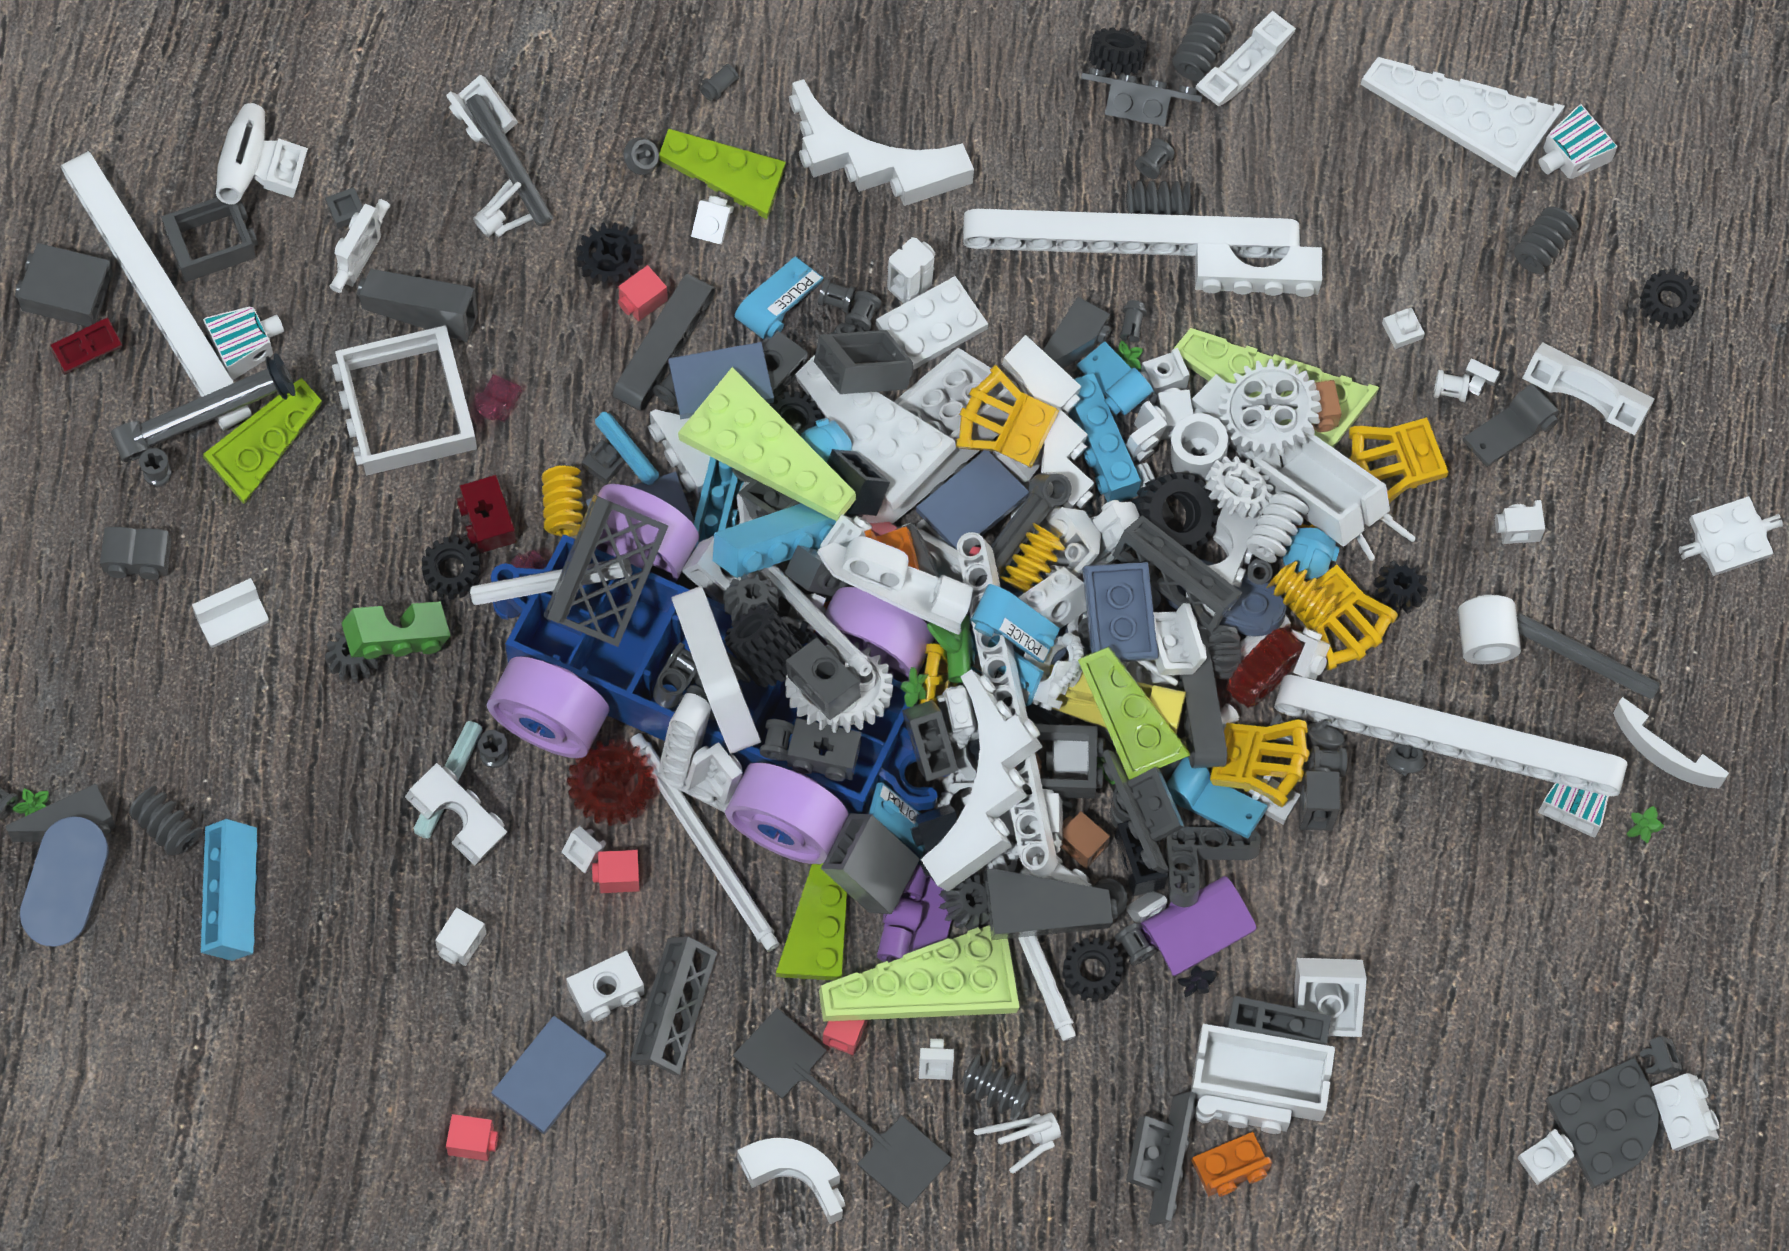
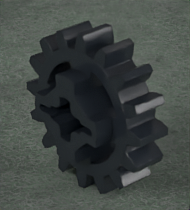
[576,222,644,289]

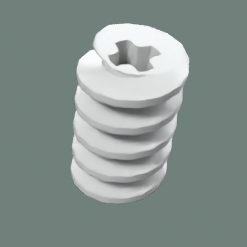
[1246,492,1309,563]

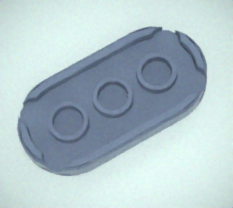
[1163,559,1286,636]
[20,817,109,947]

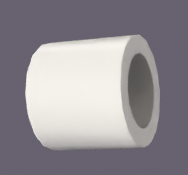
[1171,413,1228,481]
[1458,595,1521,664]

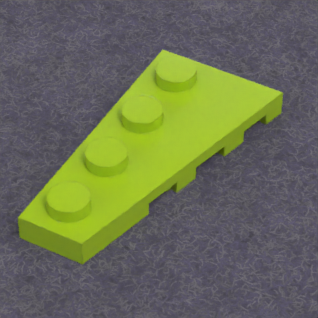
[659,129,786,219]
[203,377,322,504]
[1078,646,1190,780]
[776,863,847,981]

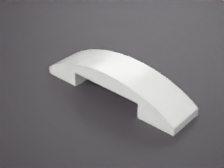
[1195,11,1296,106]
[1613,697,1729,789]

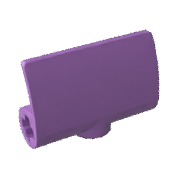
[877,864,951,963]
[1141,876,1257,976]

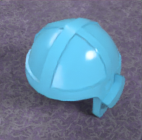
[801,418,852,463]
[1283,525,1340,580]

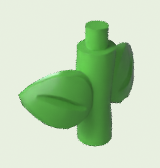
[927,615,975,683]

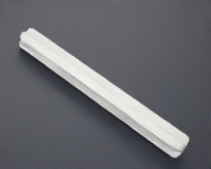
[470,558,632,605]

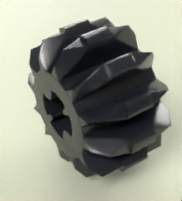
[1373,559,1428,614]

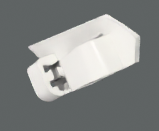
[817,536,973,635]

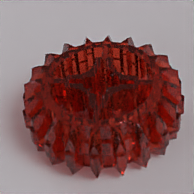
[1227,628,1303,708]
[567,738,655,827]

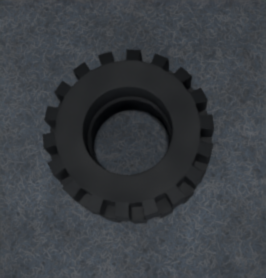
[1132,473,1218,551]

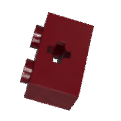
[456,475,516,554]

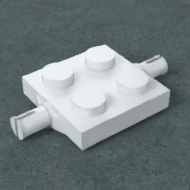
[330,199,390,293]
[1679,496,1783,576]

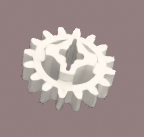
[1205,456,1274,519]

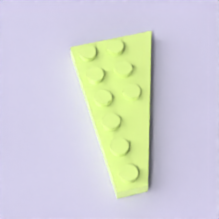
[1174,328,1379,448]
[678,367,856,522]
[819,925,1020,1022]

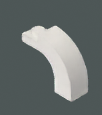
[737,1138,845,1224]

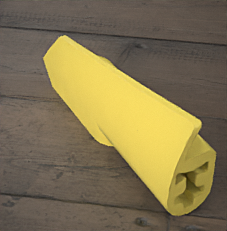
[1047,665,1186,734]

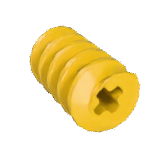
[542,465,583,537]
[999,523,1066,593]
[1266,560,1337,631]

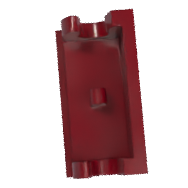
[50,317,122,375]

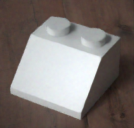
[1294,958,1367,1037]

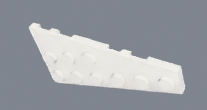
[1360,57,1565,178]
[795,355,957,512]

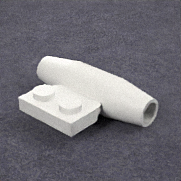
[216,103,308,204]

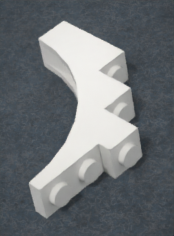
[789,79,974,206]
[1002,335,1094,544]
[921,670,1042,891]

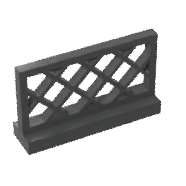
[543,495,668,647]

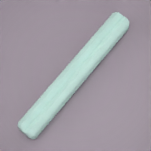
[414,721,483,839]

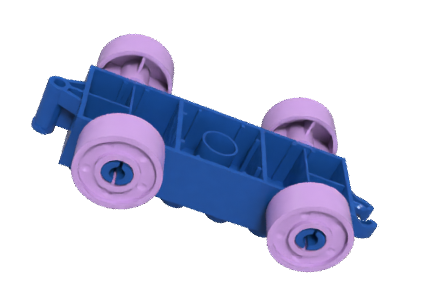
[487,484,950,864]

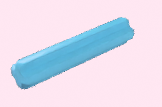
[595,411,659,485]

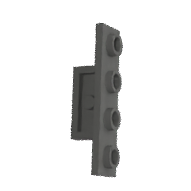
[1081,67,1202,127]
[1102,750,1184,874]
[1126,1091,1196,1226]

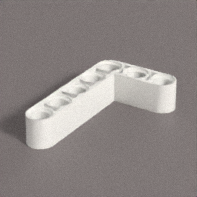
[671,586,761,754]
[658,693,743,813]

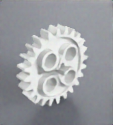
[1218,359,1322,458]
[785,642,893,733]

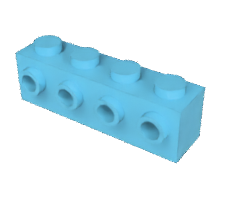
[1069,373,1141,502]
[692,457,744,553]
[712,503,836,578]
[201,819,258,961]

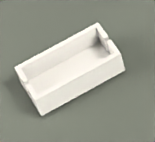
[1253,433,1390,547]
[1191,1024,1335,1121]

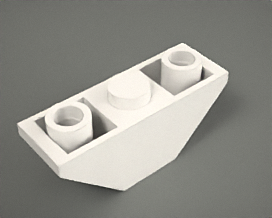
[648,409,711,500]

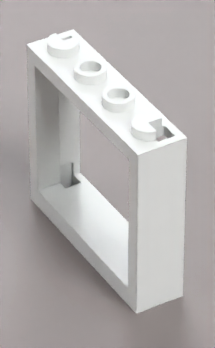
[332,325,477,476]

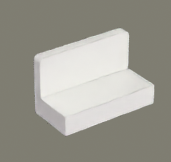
[192,578,269,648]

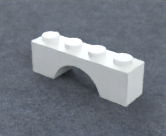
[1195,243,1322,297]
[1522,342,1655,435]
[1186,506,1262,618]

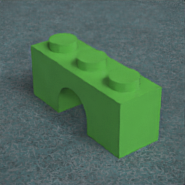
[341,601,451,659]

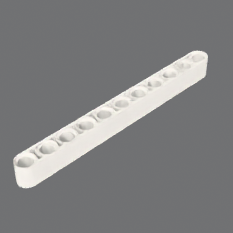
[61,151,252,431]
[963,209,1300,259]
[957,532,1057,877]
[1274,675,1628,796]

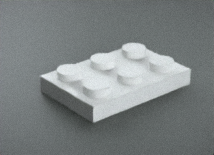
[876,276,988,370]

